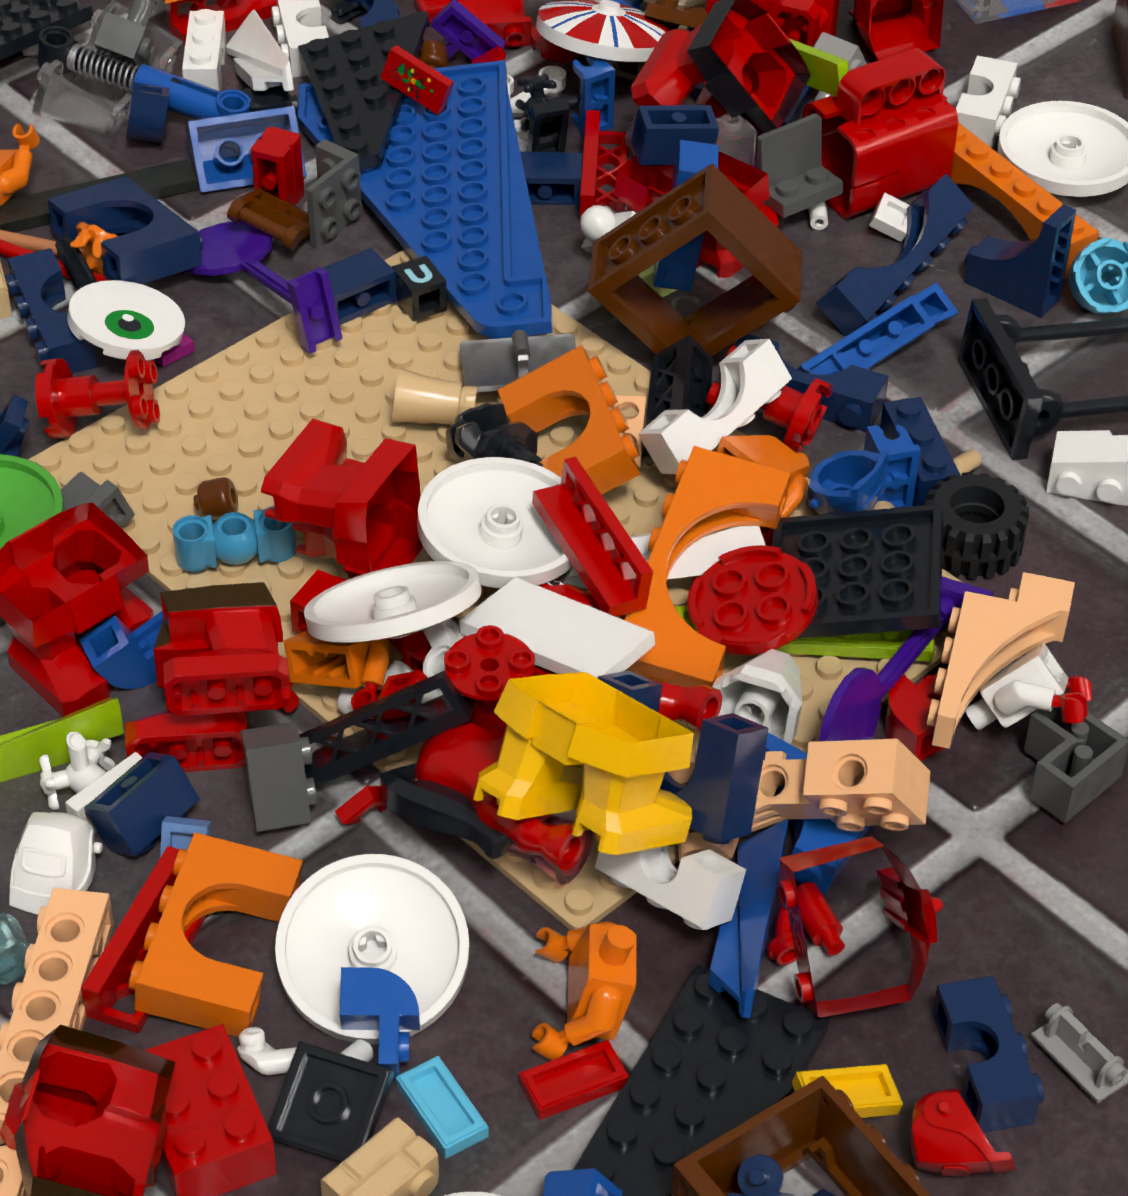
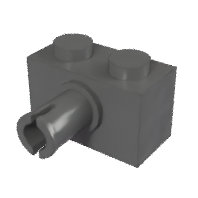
[94,0,157,67]
[240,722,317,832]

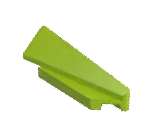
[0,698,124,782]

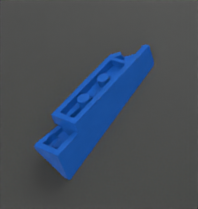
[797,282,959,375]
[708,820,788,1019]

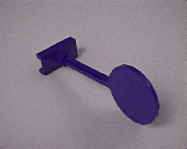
[186,221,343,354]
[819,576,993,741]

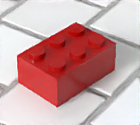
[144,1024,277,1196]

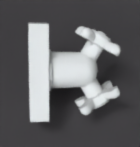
[39,732,142,833]

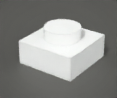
[869,193,909,242]

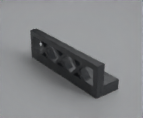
[642,334,714,466]
[299,670,476,788]

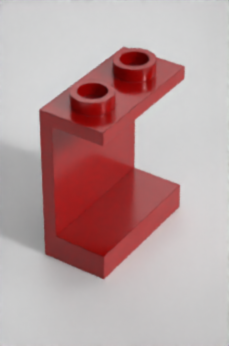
[457,0,532,47]

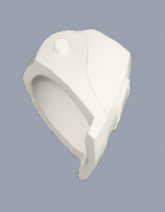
[9,812,103,915]

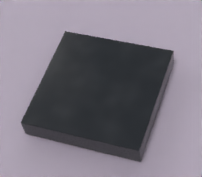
[268,1041,395,1163]

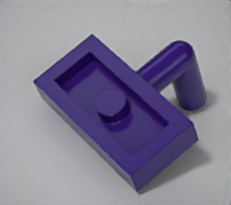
[430,0,506,61]

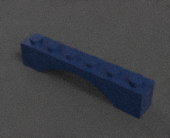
[816,174,974,337]

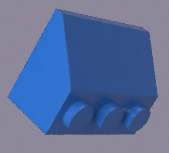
[185,106,307,194]

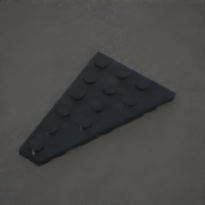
[298,11,430,171]

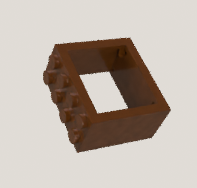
[588,163,802,366]
[671,1076,931,1196]

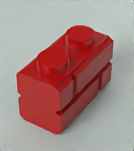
[251,127,305,206]

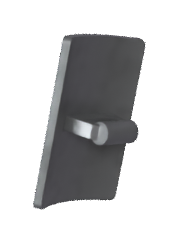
[460,330,576,392]

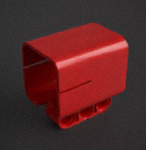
[802,48,958,219]

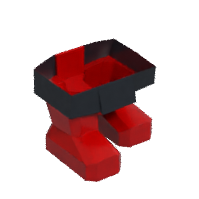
[631,0,811,146]

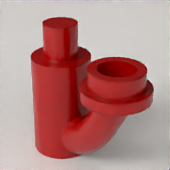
[767,882,845,965]

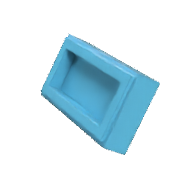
[395,1056,489,1159]

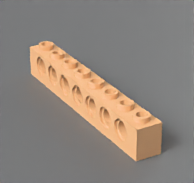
[0,888,114,1196]

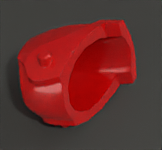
[909,1088,1017,1177]

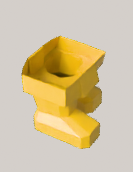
[473,672,694,855]

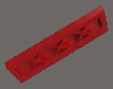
[166,0,277,46]
[580,110,628,219]
[532,456,653,617]
[81,846,208,1034]

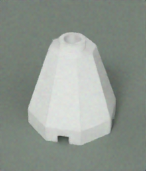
[712,649,802,744]

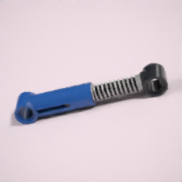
[38,26,251,120]

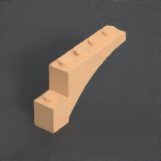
[927,572,1075,749]

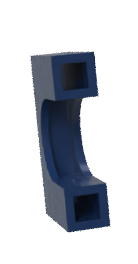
[48,176,203,284]
[598,671,769,844]

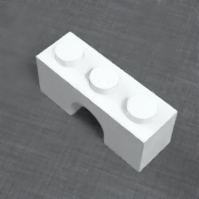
[271,0,329,77]
[182,9,227,91]
[956,55,1021,148]
[595,846,746,930]

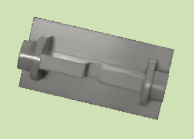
[1031,1003,1128,1103]

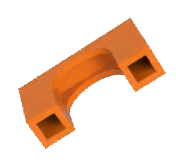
[498,345,641,495]
[129,832,303,1037]

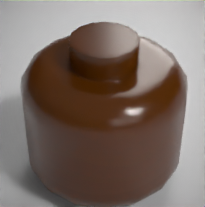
[418,40,448,68]
[193,477,239,520]

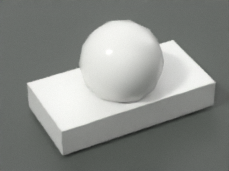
[580,205,636,254]

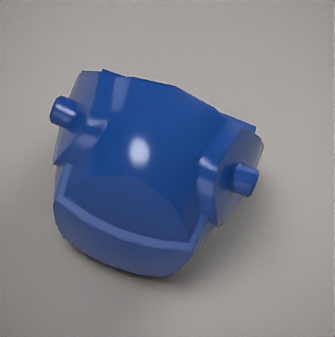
[807,449,889,514]

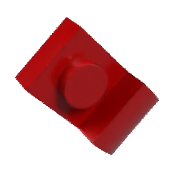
[885,668,948,761]

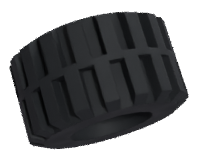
[924,472,1029,579]

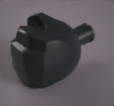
[445,403,543,467]

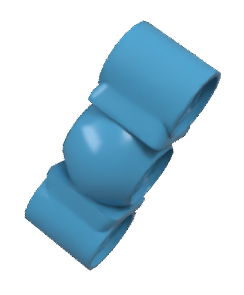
[172,506,297,572]

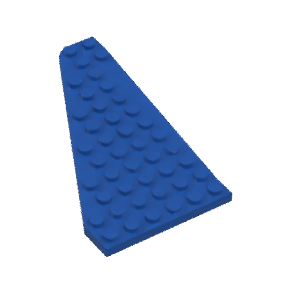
[297,60,553,339]

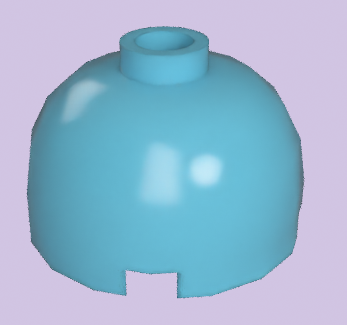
[1068,238,1128,315]

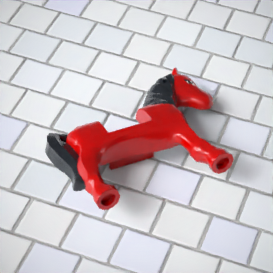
[380,578,723,871]

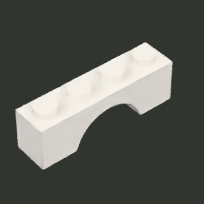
[638,339,792,474]

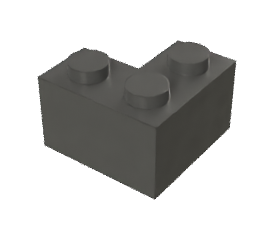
[1024,694,1128,823]

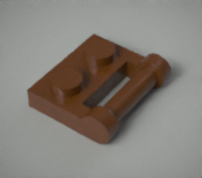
[645,0,708,28]
[227,188,310,251]

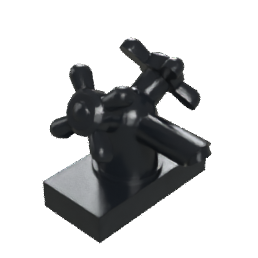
[515,73,581,152]

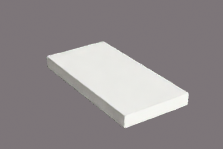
[459,577,655,678]

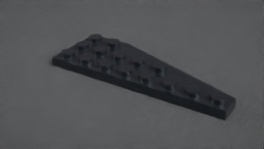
[573,964,829,1196]

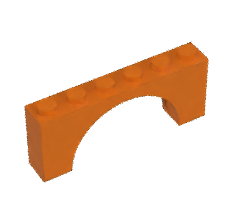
[620,446,791,687]

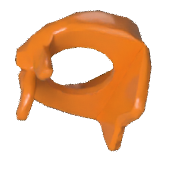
[70,221,118,275]

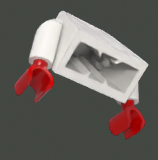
[965,643,1092,730]

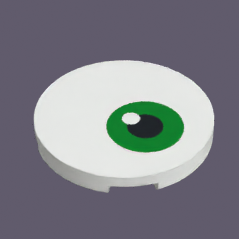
[67,280,185,360]

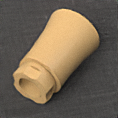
[392,368,478,425]

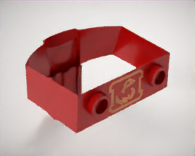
[778,836,943,1018]

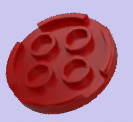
[687,545,818,655]

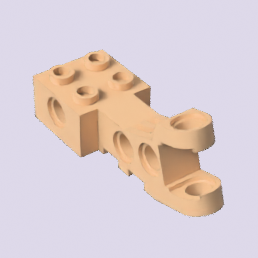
[668,739,931,862]

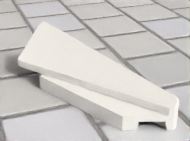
[226,9,294,91]
[560,526,765,588]

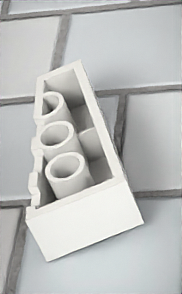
[1046,430,1128,506]

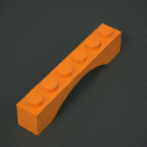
[950,122,1099,279]

